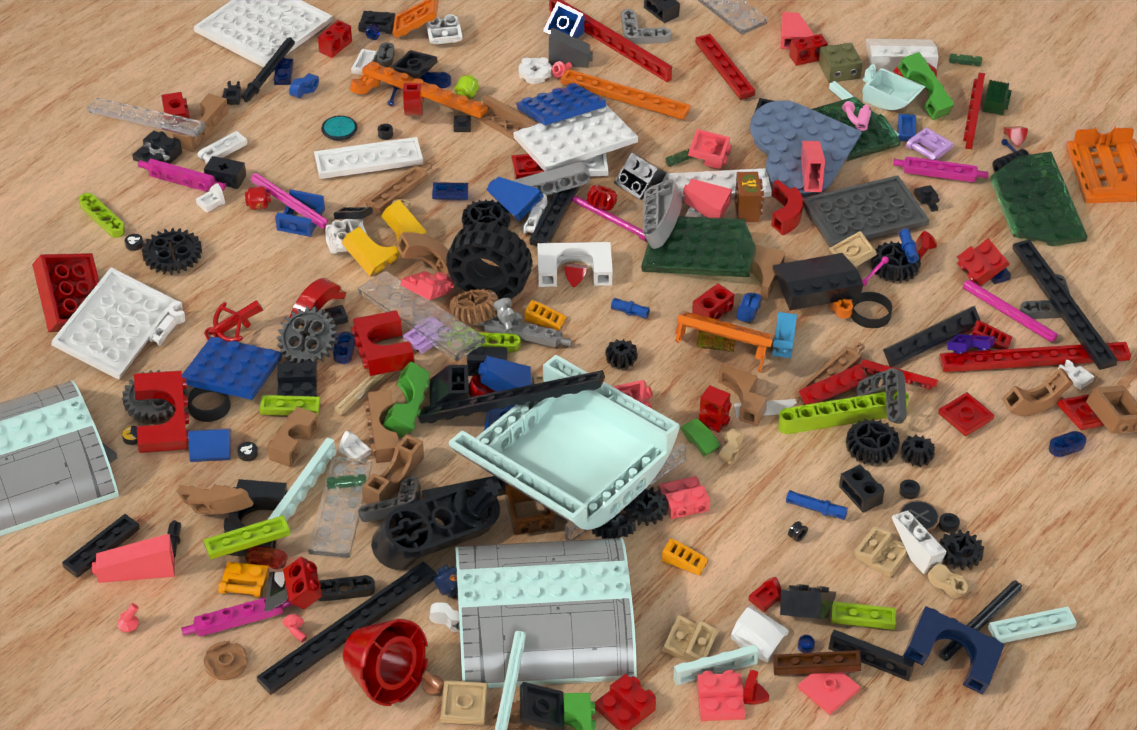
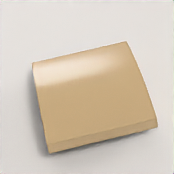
[854,526,908,578]
[661,615,719,662]

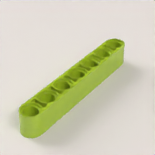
[778,391,909,434]

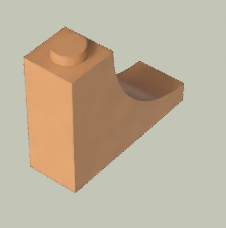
[735,241,785,301]

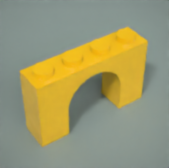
[342,200,427,276]

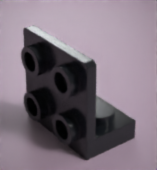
[467,346,507,376]

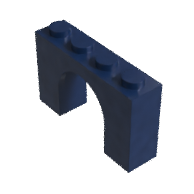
[903,606,1005,695]

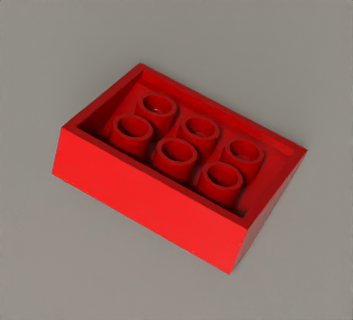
[32,253,99,332]

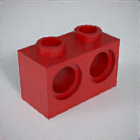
[318,20,352,58]
[789,34,828,66]
[692,283,735,320]
[699,385,732,433]
[283,557,322,610]

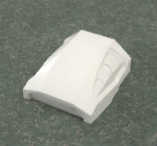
[425,14,462,44]
[325,219,367,254]
[731,605,788,663]

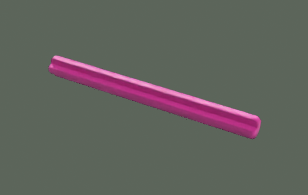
[251,173,328,229]
[963,280,1058,342]

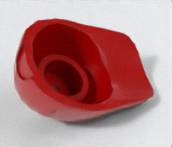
[469,374,496,397]

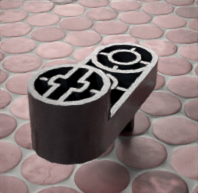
[371,479,501,570]

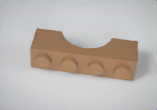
[172,93,228,152]
[365,390,399,463]
[362,434,424,504]

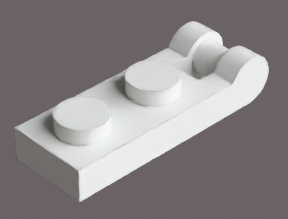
[198,131,247,164]

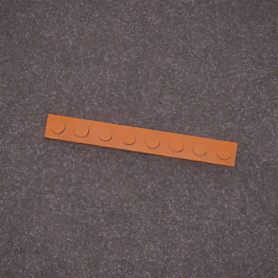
[362,62,488,118]
[561,69,691,120]

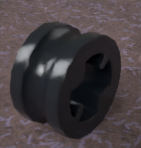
[377,124,393,140]
[788,521,808,542]

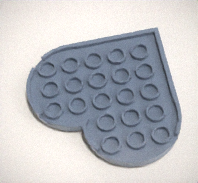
[750,100,862,197]

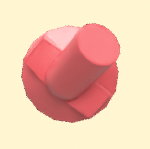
[552,61,572,78]
[117,603,139,632]
[282,614,307,643]

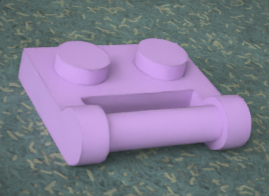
[906,127,953,160]

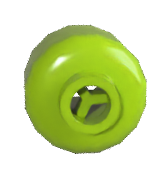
[454,75,479,100]

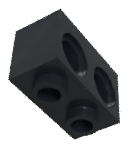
[839,464,885,513]

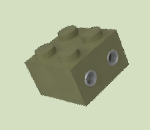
[819,43,863,83]

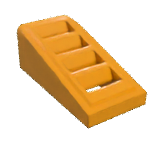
[525,300,566,331]
[662,538,708,576]

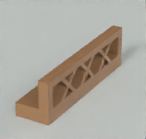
[474,95,538,142]

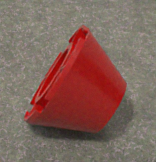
[343,619,428,706]

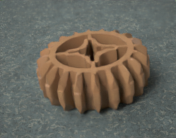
[449,288,499,325]

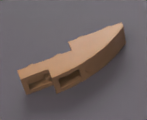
[176,484,254,515]

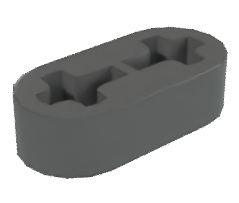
[377,42,395,67]

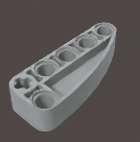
[643,179,682,249]

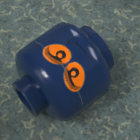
[433,564,458,597]

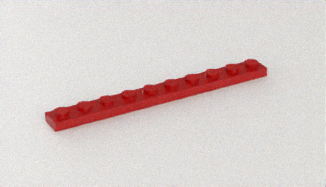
[549,0,672,82]
[939,342,1131,372]

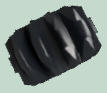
[605,339,638,370]
[901,434,935,468]

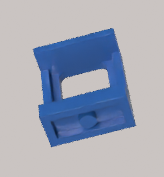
[275,189,325,237]

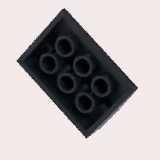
[772,253,863,311]

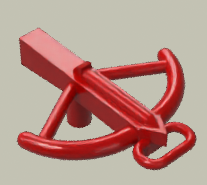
[204,300,263,342]

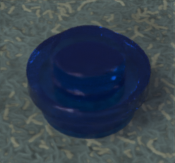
[366,24,380,40]

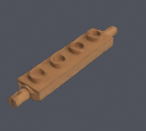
[366,162,432,214]
[795,342,865,405]

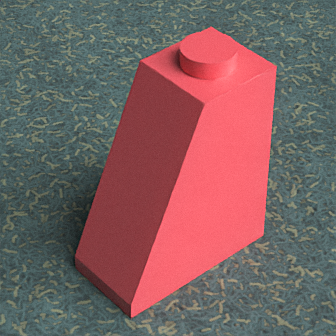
[781,12,814,49]
[801,141,825,192]
[683,178,732,224]

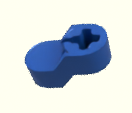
[289,73,319,98]
[736,293,762,322]

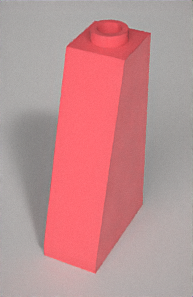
[92,534,175,583]

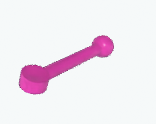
[862,256,889,286]

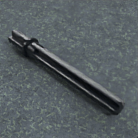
[241,37,295,102]

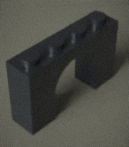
[224,479,288,559]

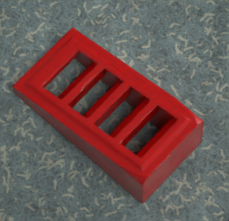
[972,320,1012,349]

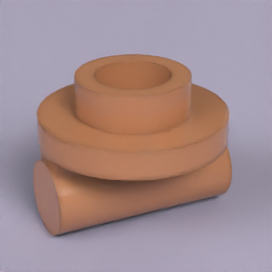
[422,671,444,695]

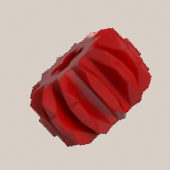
[586,185,617,211]

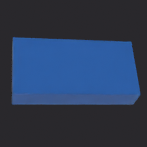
[898,114,916,142]

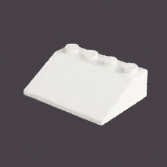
[866,39,938,72]

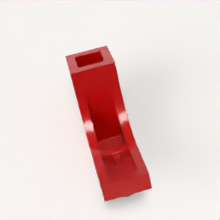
[403,83,424,116]
[771,180,803,236]
[289,278,347,326]

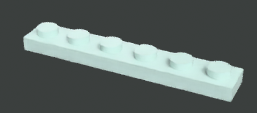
[268,438,336,522]

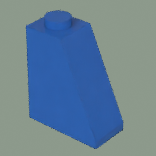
[486,177,544,222]
[478,356,531,392]

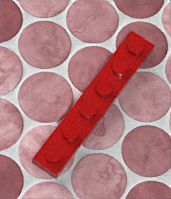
[695,34,756,100]
[963,72,985,150]

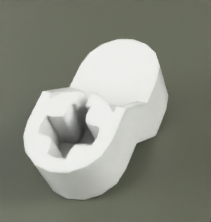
[429,602,460,632]

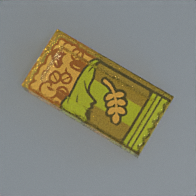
[696,330,736,352]

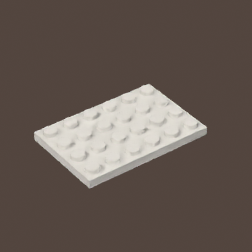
[514,105,638,171]
[51,267,177,380]

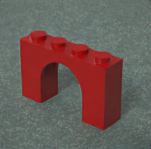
[351,310,415,376]
[134,370,190,453]

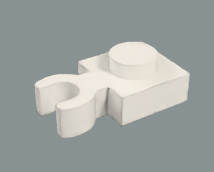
[1058,360,1094,390]

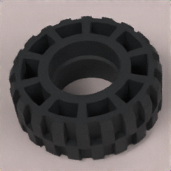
[446,222,533,300]

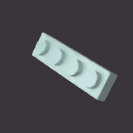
[988,606,1077,643]
[673,645,759,686]

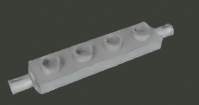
[474,316,573,348]

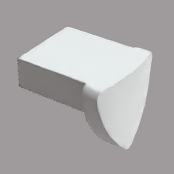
[196,183,225,213]
[339,431,371,464]

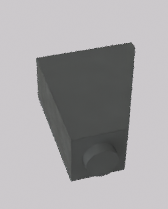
[549,28,593,68]

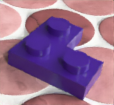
[947,334,995,354]

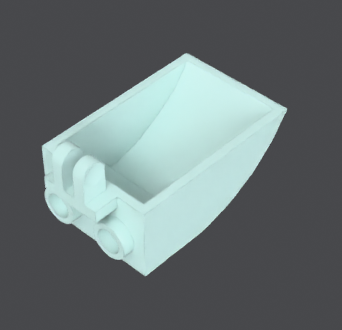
[862,64,925,110]

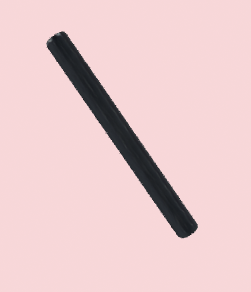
[939,580,1022,661]

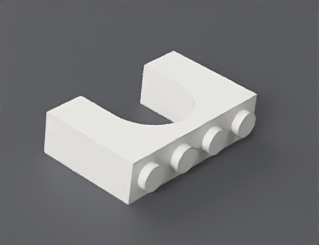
[537,242,613,287]

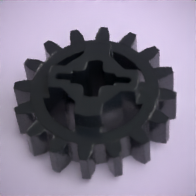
[624,487,668,526]
[592,514,636,539]
[939,529,984,570]

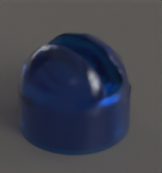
[797,634,815,653]

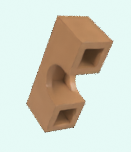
[267,407,319,467]

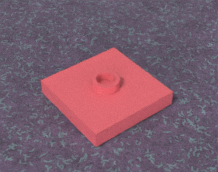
[798,672,860,715]

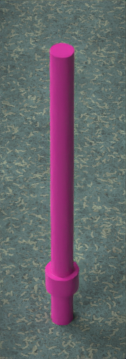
[573,196,647,242]

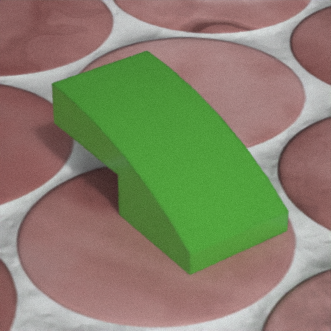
[680,418,721,457]

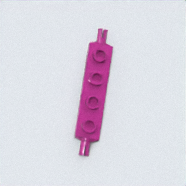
[893,156,989,182]
[138,159,226,192]
[181,597,295,637]

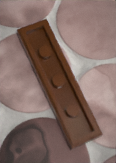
[773,650,861,675]

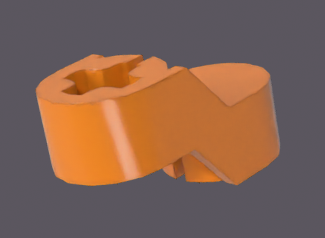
[350,74,381,94]
[828,299,853,319]

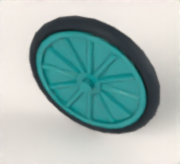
[321,115,358,140]

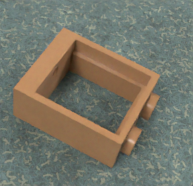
[1086,385,1137,434]

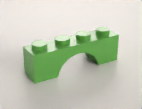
[898,52,954,120]
[383,362,430,438]
[564,693,596,730]

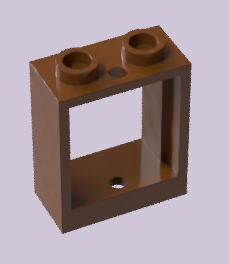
[505,485,554,535]

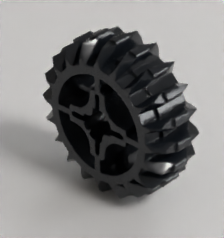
[462,199,510,228]
[871,241,921,283]
[846,418,900,466]

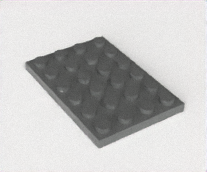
[803,175,929,247]

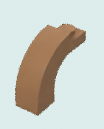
[396,232,451,278]
[1001,368,1073,416]

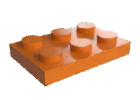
[392,0,439,38]

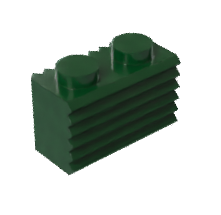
[983,80,1012,115]

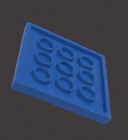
[516,83,606,126]
[182,337,282,400]

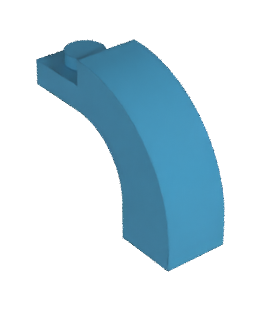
[772,312,797,358]

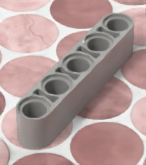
[513,162,590,195]

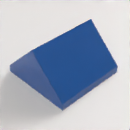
[543,1,584,38]
[188,428,232,462]

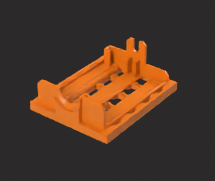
[1066,126,1137,203]
[675,311,775,372]

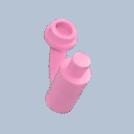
[842,101,871,131]

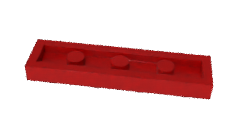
[861,359,939,390]
[798,364,867,405]

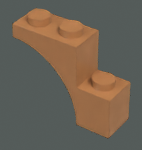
[718,365,767,426]

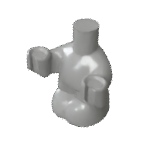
[493,298,522,332]

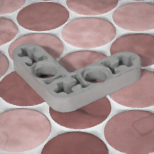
[621,9,671,44]

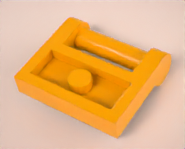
[219,561,269,598]

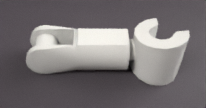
[523,193,548,234]
[149,301,185,346]

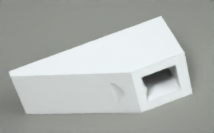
[892,510,947,574]

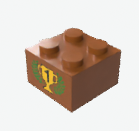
[734,172,764,222]

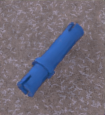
[786,490,848,520]

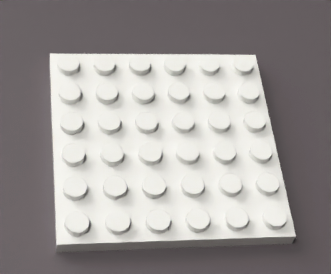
[194,0,333,67]

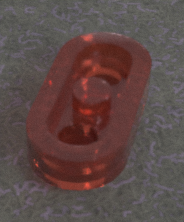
[245,546,288,569]

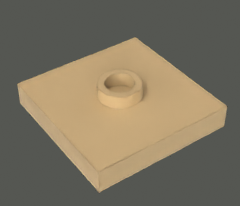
[829,231,877,267]
[440,680,488,725]

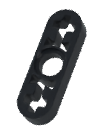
[318,575,375,601]

